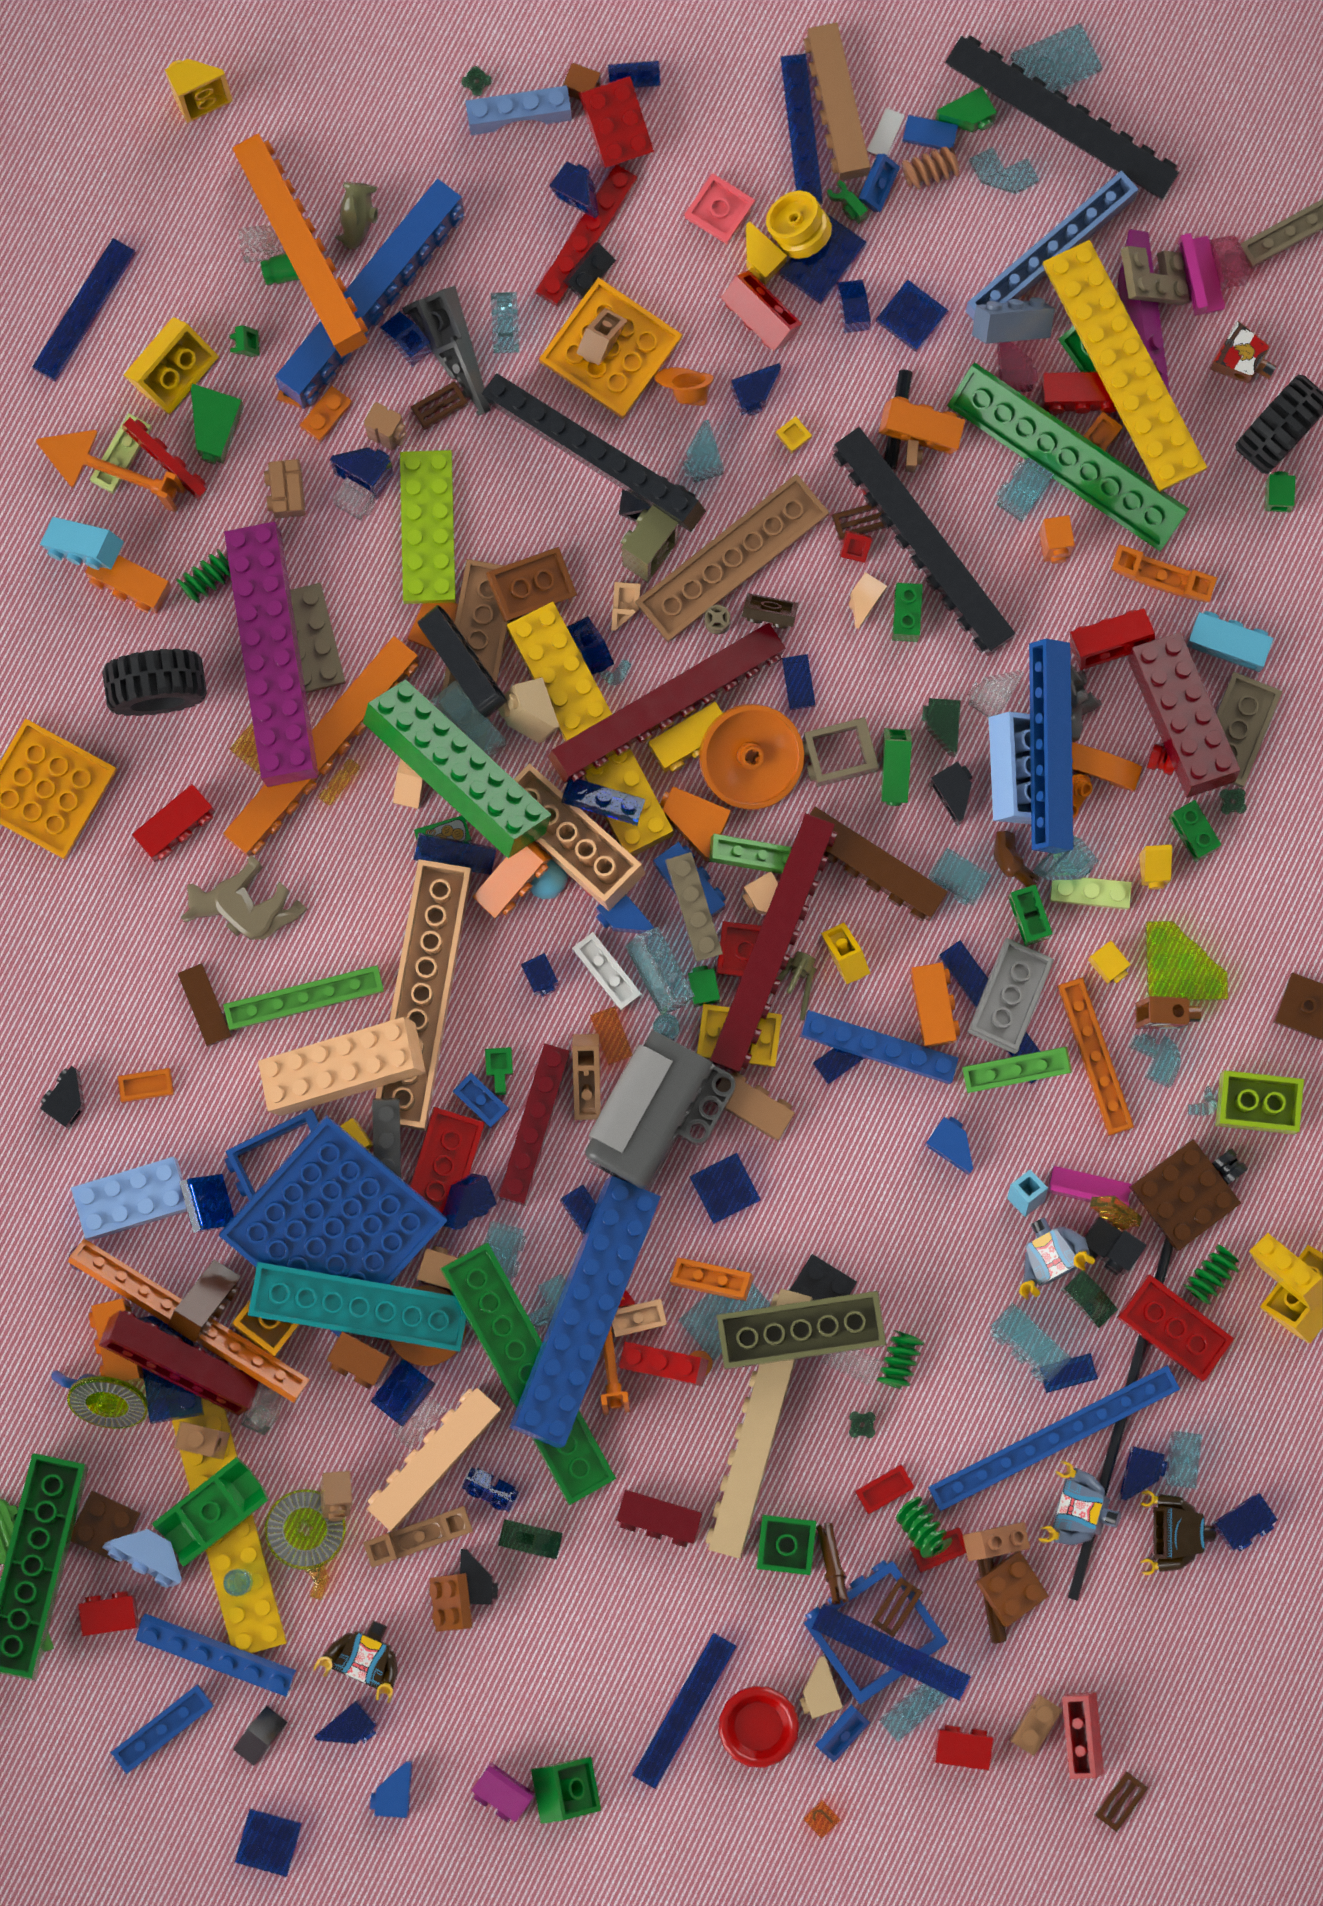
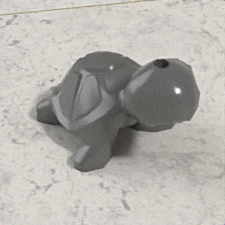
[1071,665,1102,742]

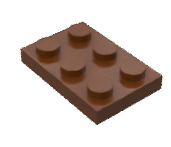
[486,547,577,622]

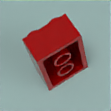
[579,76,654,168]

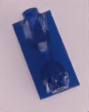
[608,61,661,88]
[462,1467,519,1512]

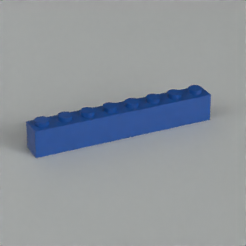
[1029,638,1074,854]

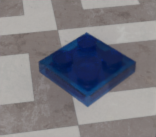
[876,280,948,352]
[689,1153,761,1225]
[179,1174,234,1233]
[371,1359,436,1427]
[234,1808,303,1877]

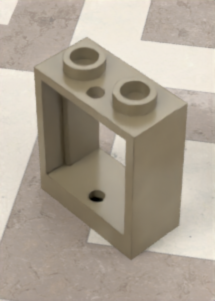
[802,717,879,787]

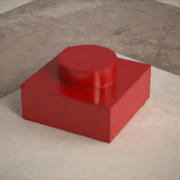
[839,530,872,563]

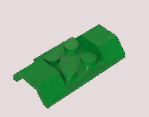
[152,1457,269,1567]

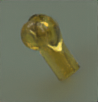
[304,1560,329,1600]

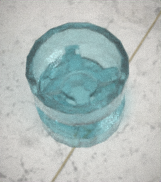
[653,1014,680,1041]
[223,1568,253,1596]

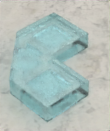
[969,147,1039,194]

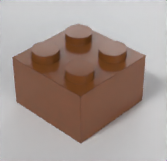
[327,1331,393,1389]

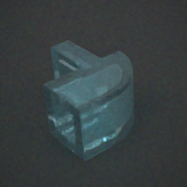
[491,292,519,353]
[1129,1033,1181,1088]
[528,1274,566,1330]

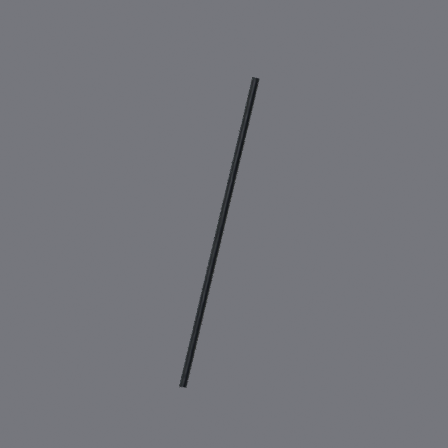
[1068,1236,1174,1601]

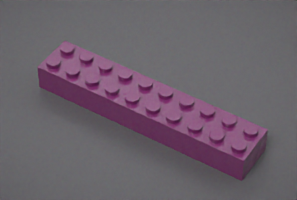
[224,521,319,787]

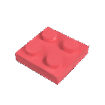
[684,173,755,244]

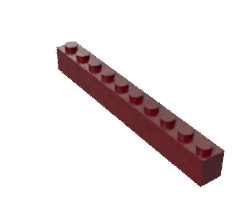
[548,622,786,783]
[710,813,838,1073]

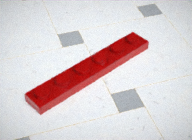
[535,164,638,307]

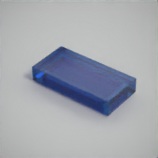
[782,654,816,710]
[1039,1353,1098,1393]

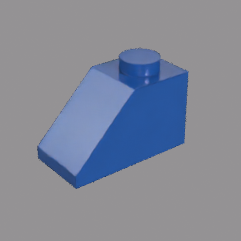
[596,894,655,935]
[925,1116,973,1175]
[370,1761,413,1818]

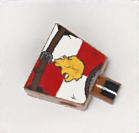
[1210,321,1277,383]
[1135,996,1201,1029]

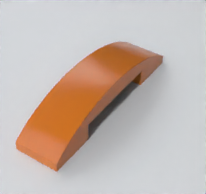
[1111,544,1217,603]
[1072,742,1142,792]

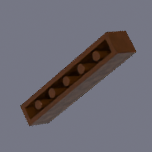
[809,806,948,922]

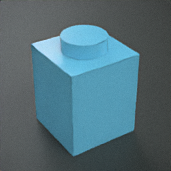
[1007,1170,1048,1217]

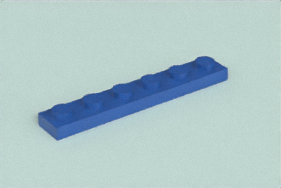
[800,1010,959,1085]
[135,1613,296,1697]

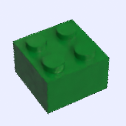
[756,1515,817,1576]

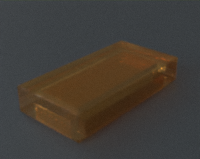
[590,1006,633,1066]

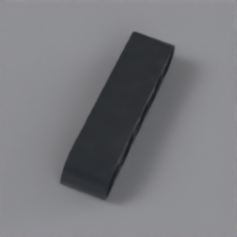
[417,605,507,718]

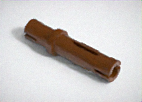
[816,1523,849,1605]

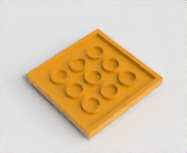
[539,277,683,419]
[0,718,117,860]

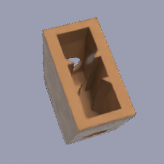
[174,1421,230,1460]

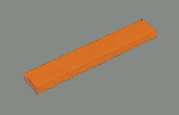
[1057,977,1134,1136]

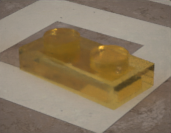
[1090,1196,1142,1230]

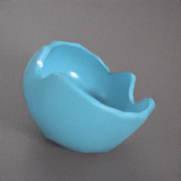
[530,859,568,899]

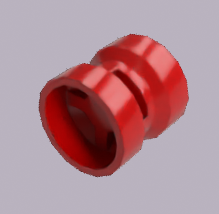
[1147,743,1174,776]

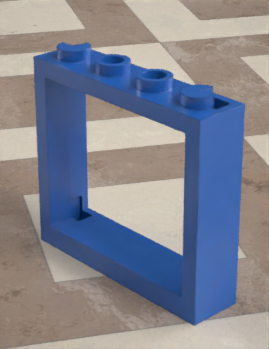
[224,1109,319,1200]
[803,1560,949,1705]

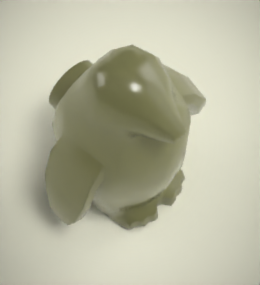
[335,182,378,249]

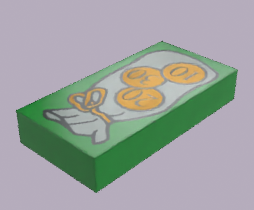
[414,816,472,856]

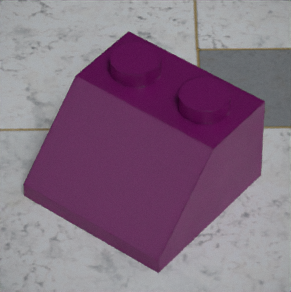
[471,1762,535,1823]

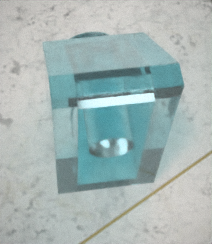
[683,419,724,483]
[1033,835,1099,880]

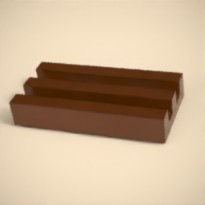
[411,381,468,430]
[832,505,886,541]
[871,1577,923,1638]
[1094,1771,1148,1832]

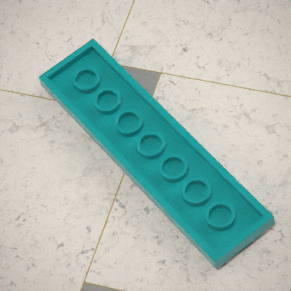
[248,1262,466,1352]

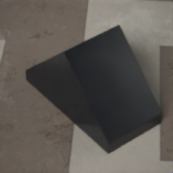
[233,1706,288,1766]

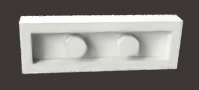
[572,932,642,1011]

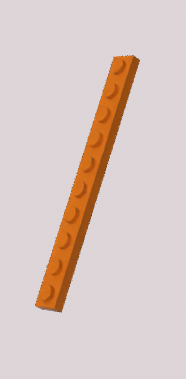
[68,1238,310,1404]

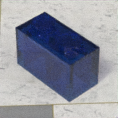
[1212,1493,1278,1552]

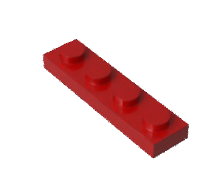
[122,417,207,501]

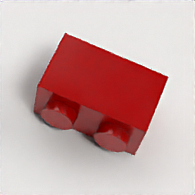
[78,1591,139,1636]
[934,1725,993,1771]

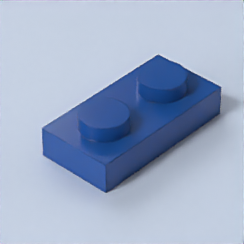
[858,154,900,212]
[453,1072,510,1128]
[815,1705,871,1763]

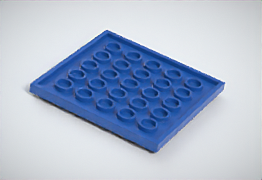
[219,1115,448,1337]

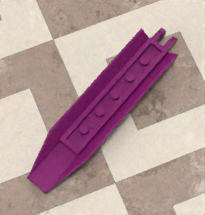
[1117,229,1170,394]

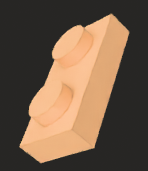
[612,1299,667,1338]

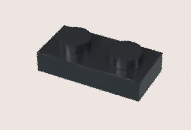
[564,242,616,299]

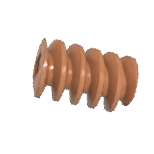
[902,146,959,190]

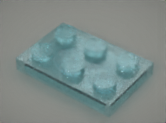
[1011,23,1102,93]
[678,1267,771,1361]

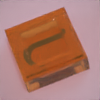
[802,1800,841,1839]

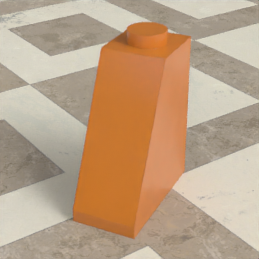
[660,786,731,863]

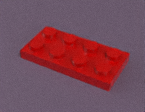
[409,1107,485,1224]
[1117,1274,1234,1382]

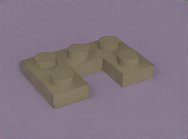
[1121,246,1190,305]

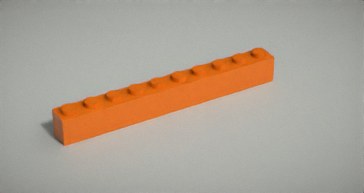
[232,133,369,357]
[222,636,419,857]

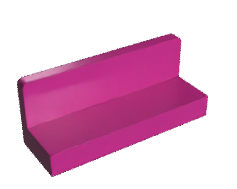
[1178,233,1225,316]
[1047,1166,1132,1210]

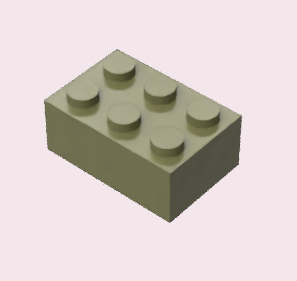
[621,505,678,583]

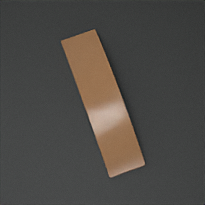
[363,1506,473,1568]

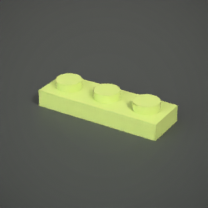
[90,413,152,494]
[1050,874,1132,910]

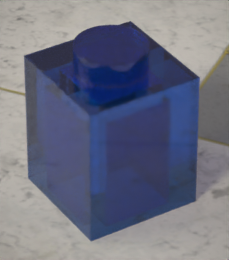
[521,953,559,997]

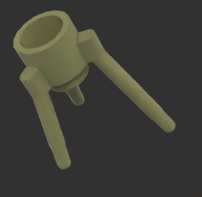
[769,951,817,1021]

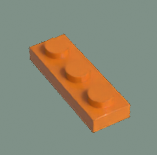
[669,1257,754,1301]

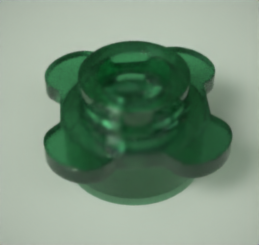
[461,66,492,96]
[1219,788,1247,815]
[849,1411,876,1438]

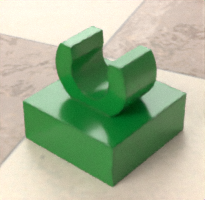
[229,325,260,358]

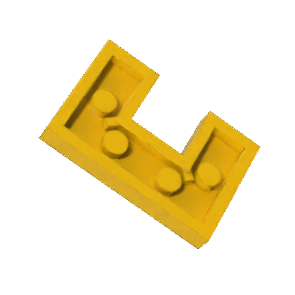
[697,1004,782,1068]

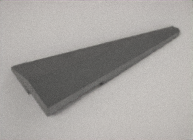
[402,286,491,416]

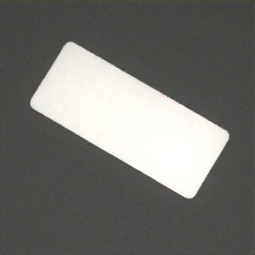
[868,108,904,155]

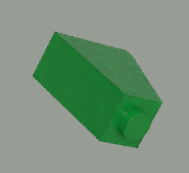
[191,384,244,464]
[881,728,912,806]

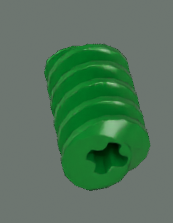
[176,549,231,604]
[1183,1244,1240,1305]
[876,1330,924,1390]
[896,1496,952,1558]

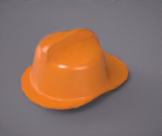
[655,367,714,406]

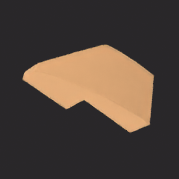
[848,572,887,629]
[611,582,641,631]

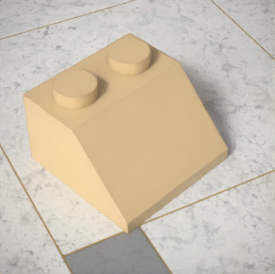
[499,678,559,743]

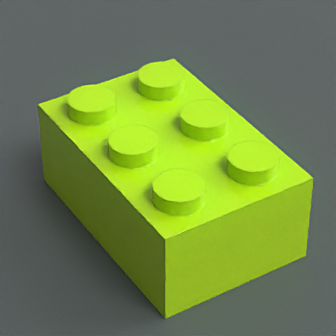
[1215,1070,1304,1135]

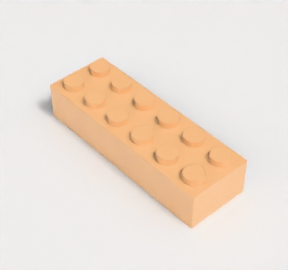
[514,763,646,911]
[258,1017,426,1116]
[367,1388,503,1531]

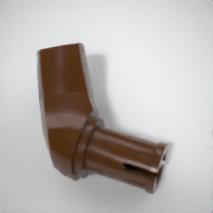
[994,831,1039,887]

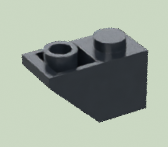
[40,1065,85,1129]

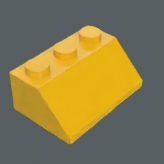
[165,58,233,123]
[123,317,219,415]
[1260,1245,1323,1344]

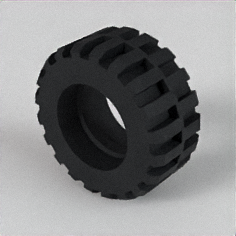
[1235,374,1323,474]
[102,649,207,716]

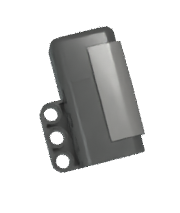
[585,1030,735,1190]

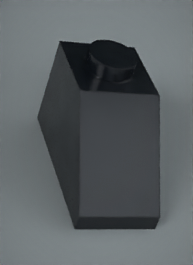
[929,762,973,826]
[460,1549,498,1605]

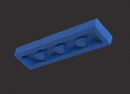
[110,1684,214,1774]

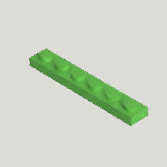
[223,965,384,1031]

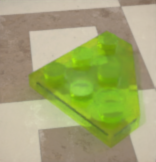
[1145,921,1228,1001]

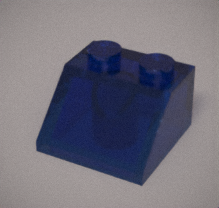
[330,447,394,500]

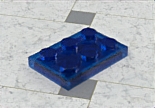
[779,212,867,305]

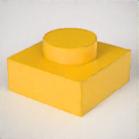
[775,416,812,454]

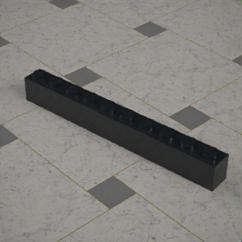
[945,35,1179,201]
[481,373,706,532]
[832,427,1015,656]

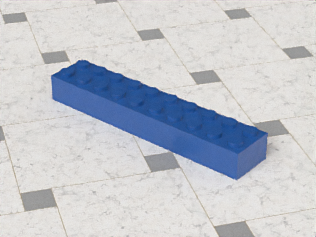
[275,178,465,409]
[509,1176,661,1448]

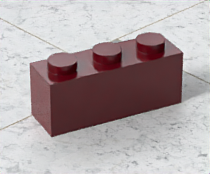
[616,1489,703,1548]

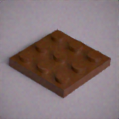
[1129,1139,1241,1251]

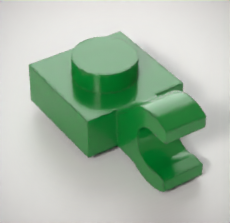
[827,180,868,224]
[485,1047,513,1095]

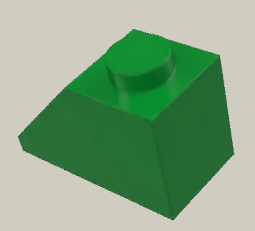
[935,86,997,133]

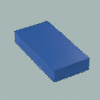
[902,115,958,151]

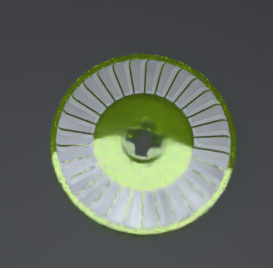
[67,1376,148,1429]
[265,1489,346,1570]

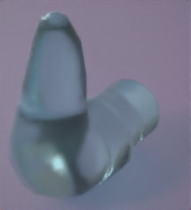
[596,659,631,685]
[1188,1086,1217,1116]

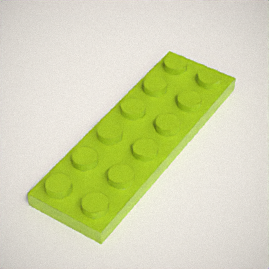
[400,450,456,604]

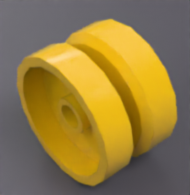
[766,191,832,259]

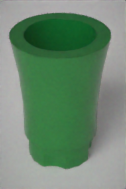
[260,253,300,286]

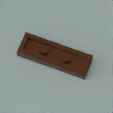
[177,963,232,1047]

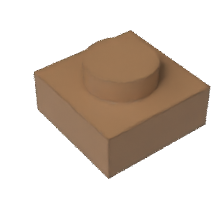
[905,440,923,473]

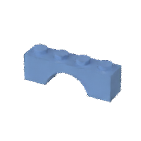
[465,86,572,135]

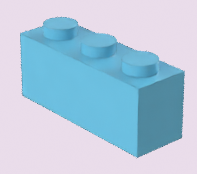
[40,517,124,570]
[1186,611,1274,672]

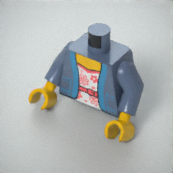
[1019,1218,1095,1300]
[1039,1460,1121,1545]

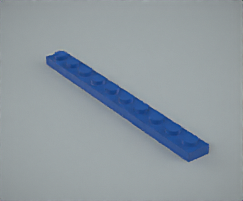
[928,1365,1180,1512]

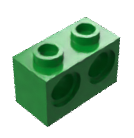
[892,583,923,642]
[1169,800,1222,863]
[1008,884,1053,946]

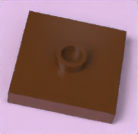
[1273,972,1323,1041]

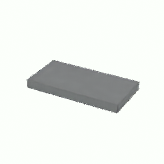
[967,937,1054,1054]

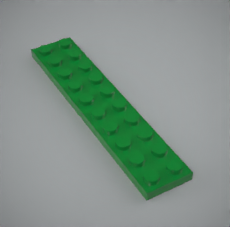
[947,362,1189,552]
[440,1242,616,1505]

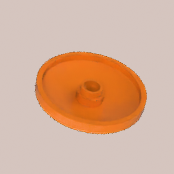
[699,704,804,809]

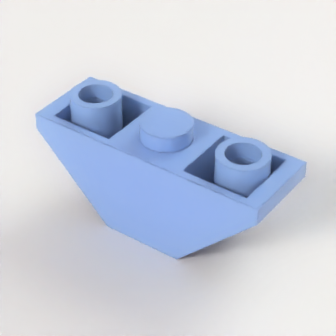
[103,1529,182,1588]

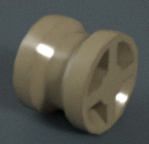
[704,605,731,635]

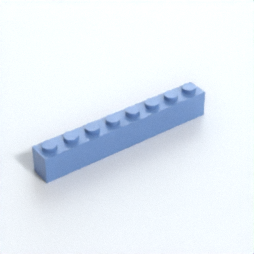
[965,171,1139,321]

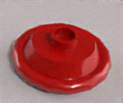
[718,1686,799,1768]

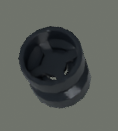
[1212,1148,1248,1184]

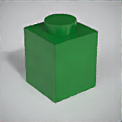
[1265,471,1296,513]
[688,966,720,1008]

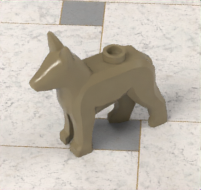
[181,855,308,940]

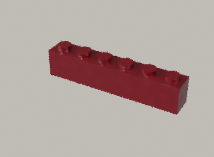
[499,1043,570,1206]
[99,1310,259,1416]

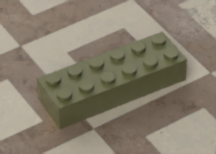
[717,1291,887,1370]

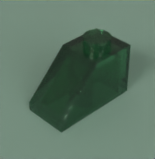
[922,698,961,757]
[1061,1270,1118,1328]
[498,1519,563,1560]

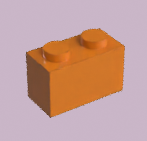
[1039,515,1075,564]

